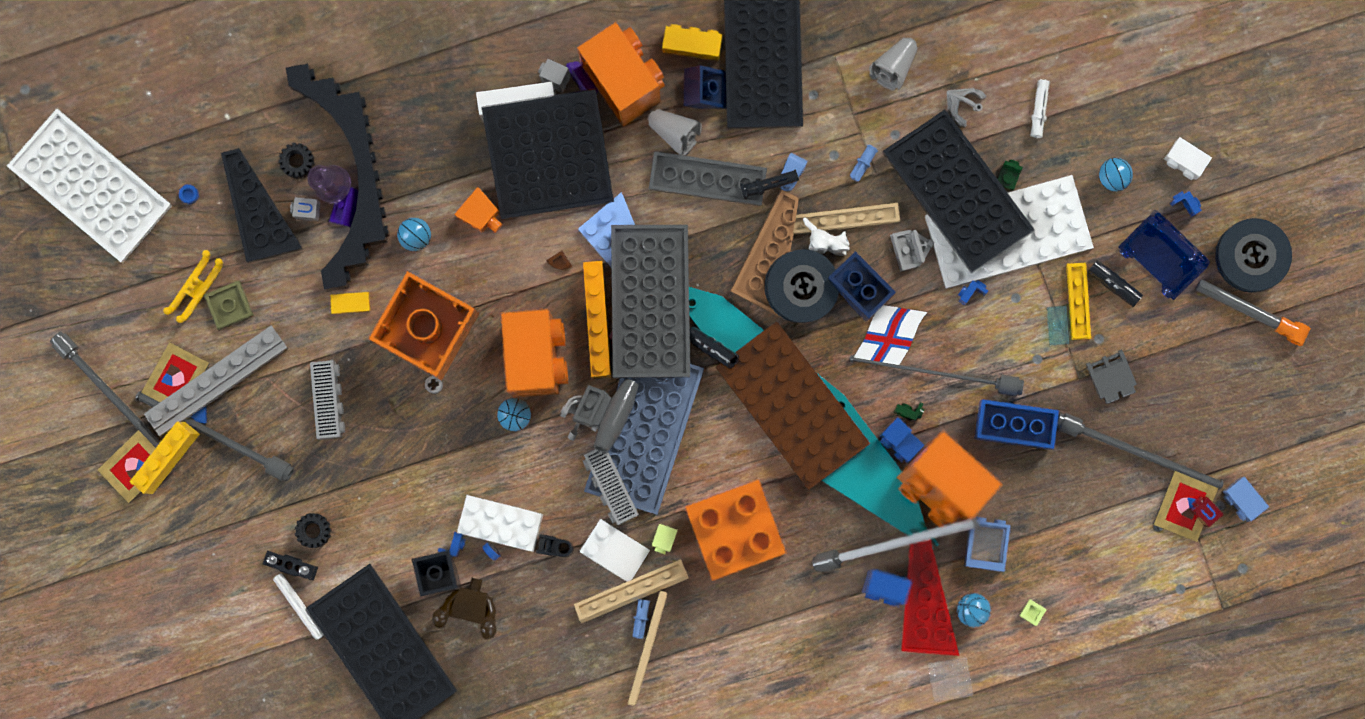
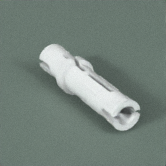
[1030,80,1050,138]

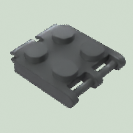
[1086,349,1137,404]

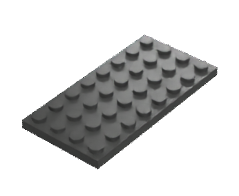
[611,225,690,378]

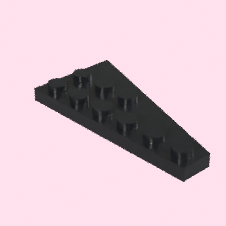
[221,148,303,263]

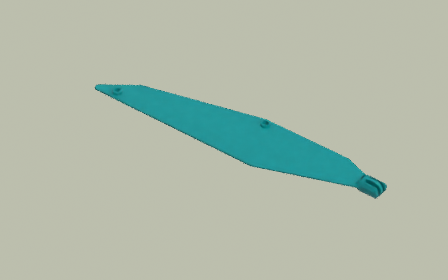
[689,287,940,549]

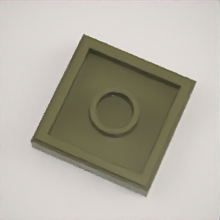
[204,280,254,330]

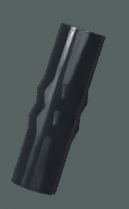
[1088,259,1143,307]
[689,327,739,369]

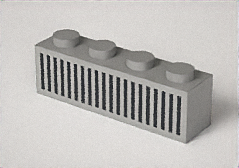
[310,360,345,440]
[583,449,639,526]

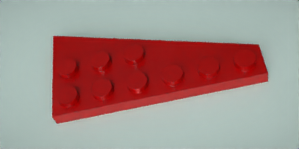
[901,539,960,656]

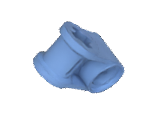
[779,153,808,191]

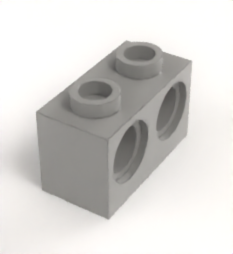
[538,59,571,93]

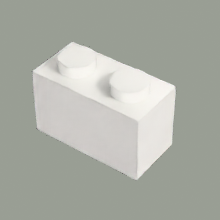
[1164,137,1212,180]

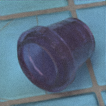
[307,165,351,203]

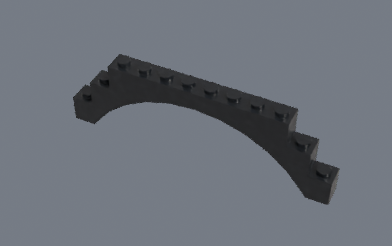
[285,63,390,292]

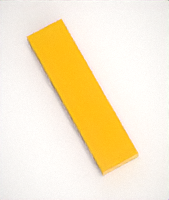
[1066,263,1091,340]

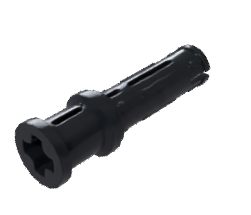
[740,169,799,200]

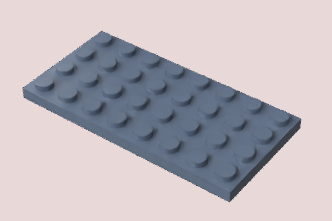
[584,364,704,515]

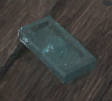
[1046,306,1069,346]

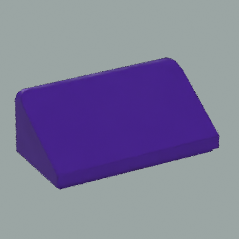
[566,61,598,93]
[329,186,359,227]

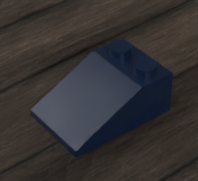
[828,251,896,322]

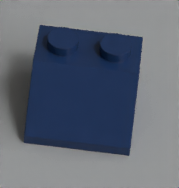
[684,65,727,109]

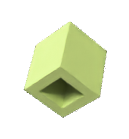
[652,524,678,554]

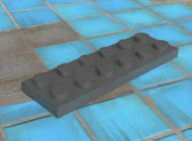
[649,151,767,206]

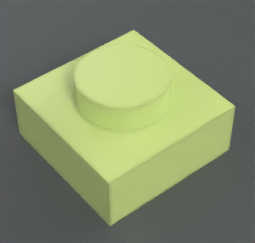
[1019,599,1047,626]

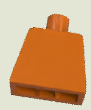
[454,187,503,233]

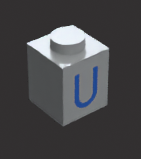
[290,197,320,221]

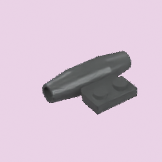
[573,379,639,453]

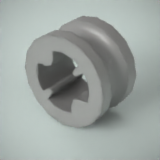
[425,376,443,394]

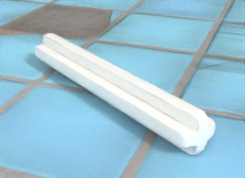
[273,573,324,640]

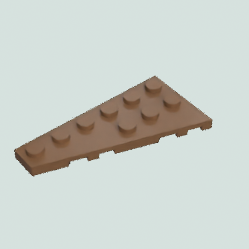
[730,190,799,318]

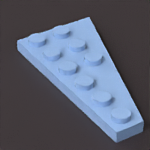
[578,192,635,267]

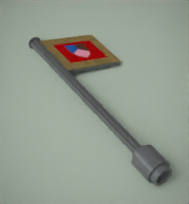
[50,332,161,503]
[135,342,294,481]
[1057,413,1224,542]

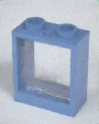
[964,517,1010,572]

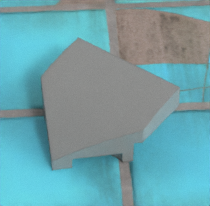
[890,229,935,272]

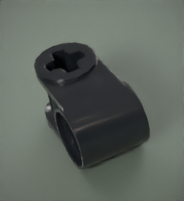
[535,534,574,557]

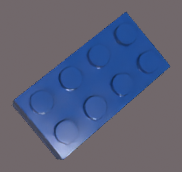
[974,399,1059,450]
[862,570,912,607]

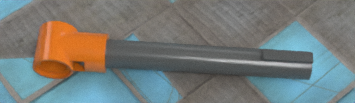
[1196,279,1311,346]

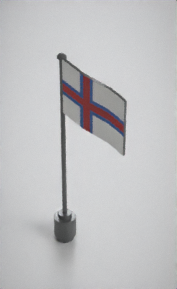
[849,305,1024,396]

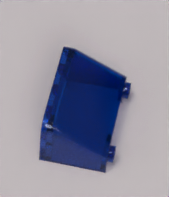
[1118,210,1210,300]

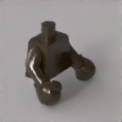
[432,578,497,640]

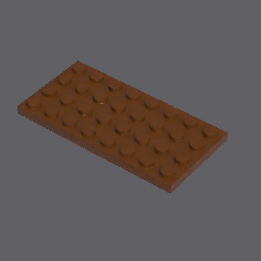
[715,321,870,490]

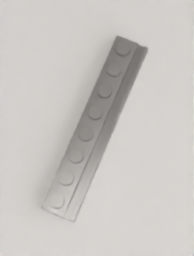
[144,326,288,437]

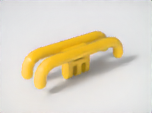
[163,250,223,323]

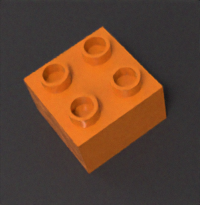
[577,22,665,127]
[369,271,479,381]
[501,309,568,398]
[896,431,1002,528]
[685,479,786,581]

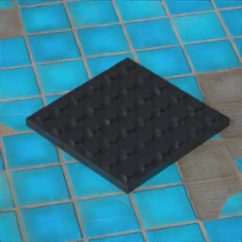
[481,88,614,219]

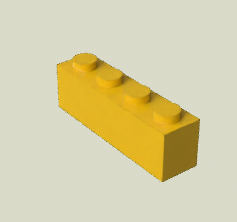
[130,421,200,494]

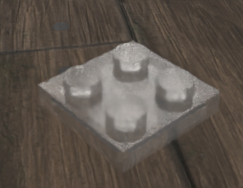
[927,657,973,702]

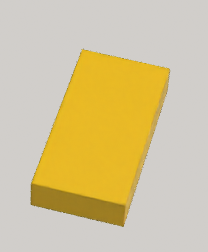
[330,292,370,314]

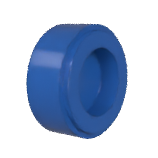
[179,185,199,204]
[483,542,501,561]

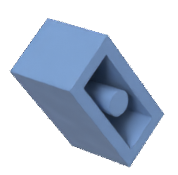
[1222,477,1269,522]

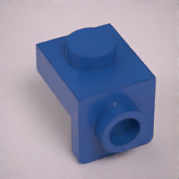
[1170,191,1202,217]
[958,280,988,306]
[438,532,466,557]

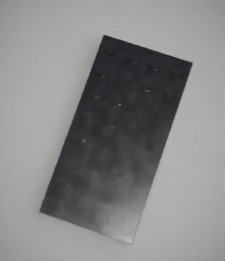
[724,0,803,129]
[883,110,1035,274]
[306,563,458,719]

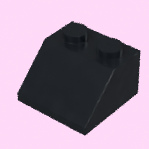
[411,550,461,597]

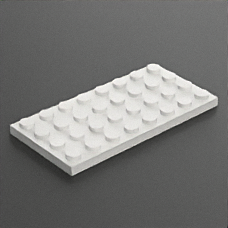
[7,109,172,263]
[925,175,1094,289]

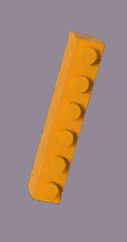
[583,261,611,379]

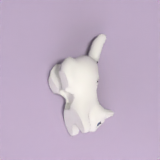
[803,218,849,256]

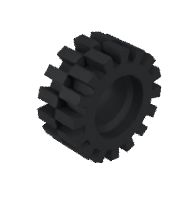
[278,143,315,179]
[294,513,332,548]

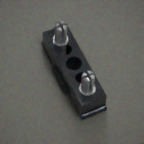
[262,550,318,581]

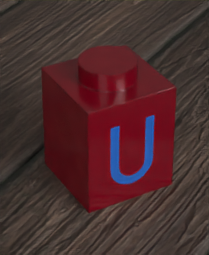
[1190,496,1224,527]

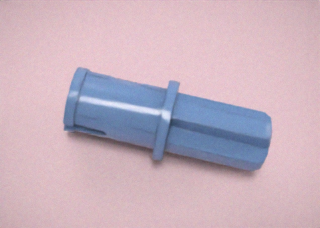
[850,144,878,182]
[633,599,650,639]

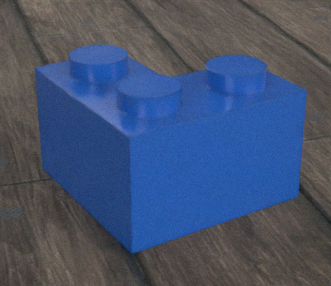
[879,417,924,463]

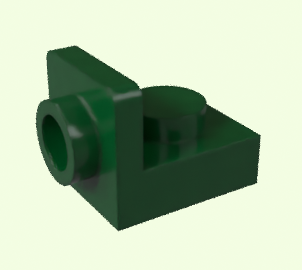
[997,160,1023,191]
[893,402,925,422]

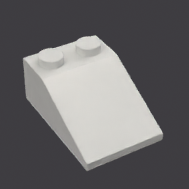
[580,519,650,582]

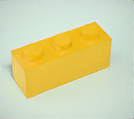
[662,24,722,61]

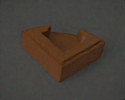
[546,251,573,270]

